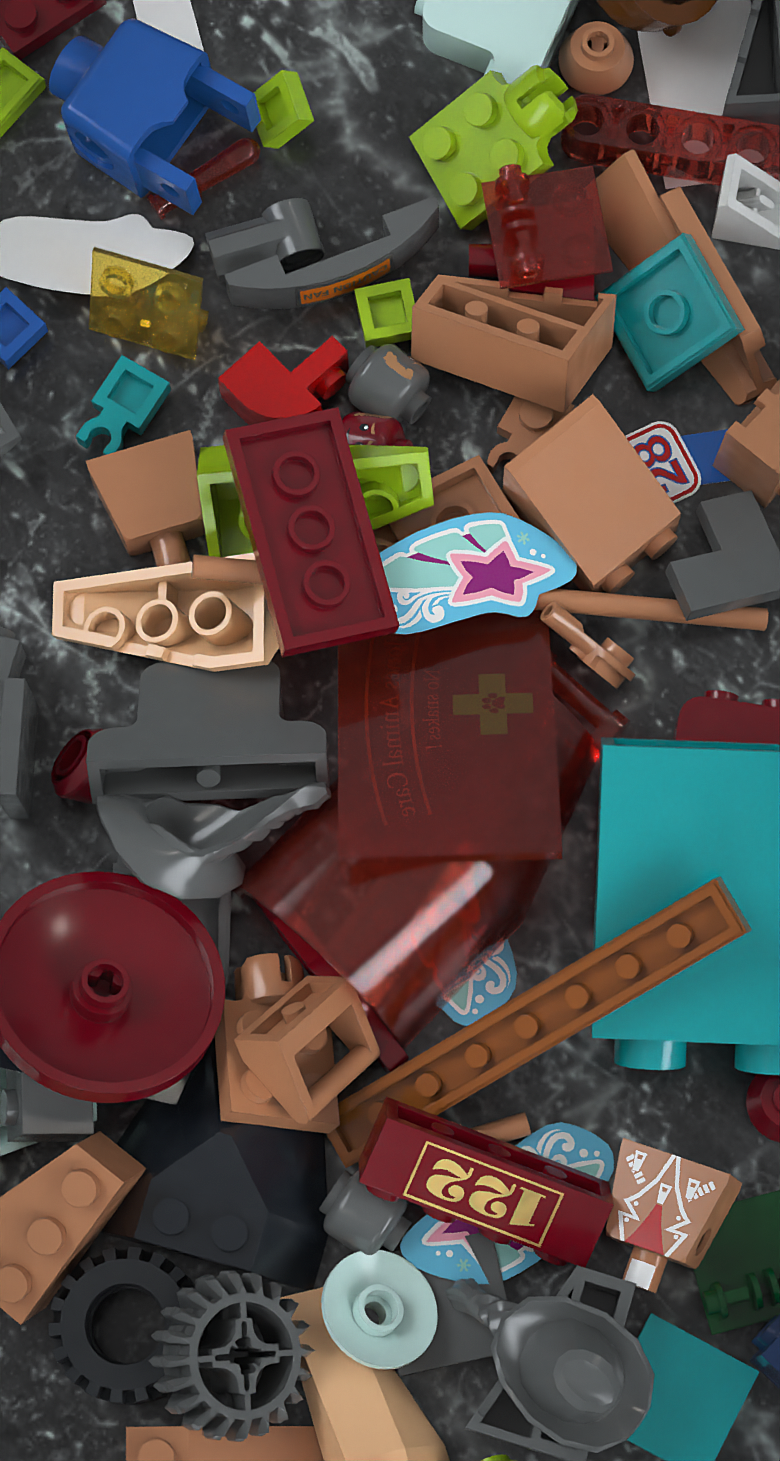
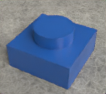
[0,287,48,370]

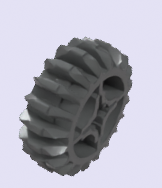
[148,1270,315,1442]

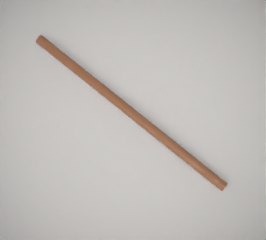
[191,555,768,631]

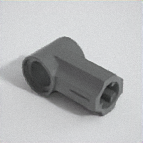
[205,198,325,283]

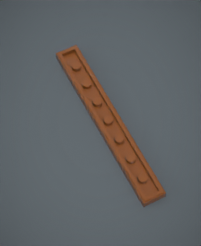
[326,876,752,1168]

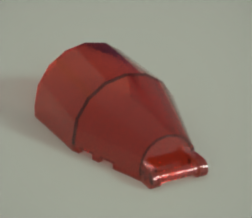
[233,644,630,1050]

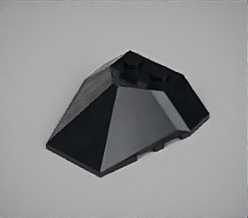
[100,1036,329,1291]

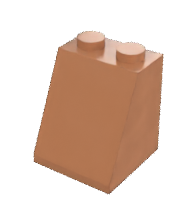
[502,394,681,594]

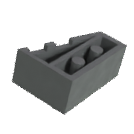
[719,0,780,132]
[465,1265,636,1461]

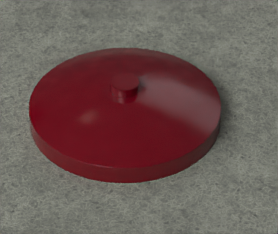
[0,871,225,1103]

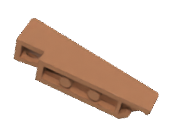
[576,149,777,406]

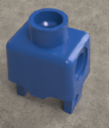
[49,18,261,215]

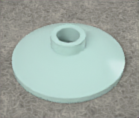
[321,1250,438,1369]

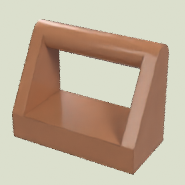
[234,976,380,1125]

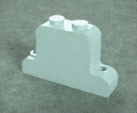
[414,0,579,84]

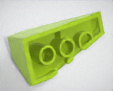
[197,445,434,557]

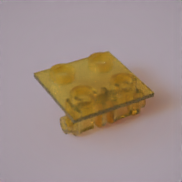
[89,247,209,360]

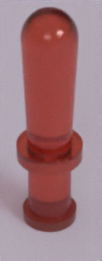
[147,138,261,221]

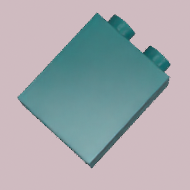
[591,737,780,1075]

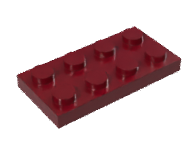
[223,407,400,657]

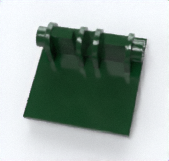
[693,1190,780,1335]

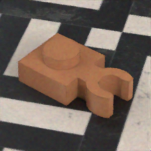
[487,396,574,474]

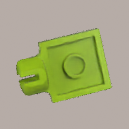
[409,65,578,230]

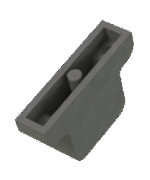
[86,661,330,804]

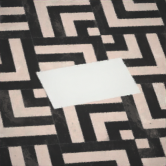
[637,0,780,189]

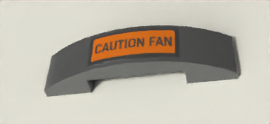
[224,196,439,309]

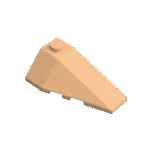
[52,553,279,672]
[280,1287,450,1461]

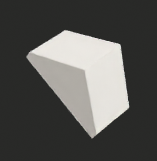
[711,153,780,250]

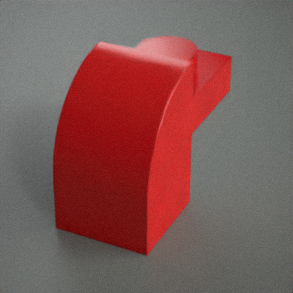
[218,335,349,425]

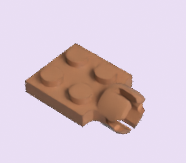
[215,953,340,1134]

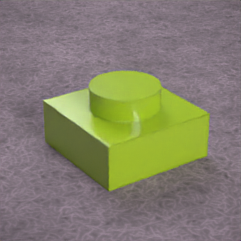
[254,70,314,149]
[354,278,415,348]

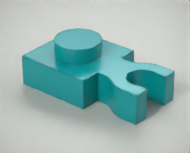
[76,355,171,455]

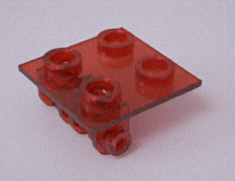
[481,164,613,289]

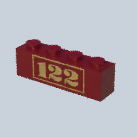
[359,1096,614,1268]

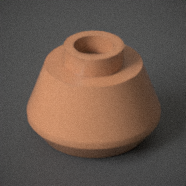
[558,21,634,95]

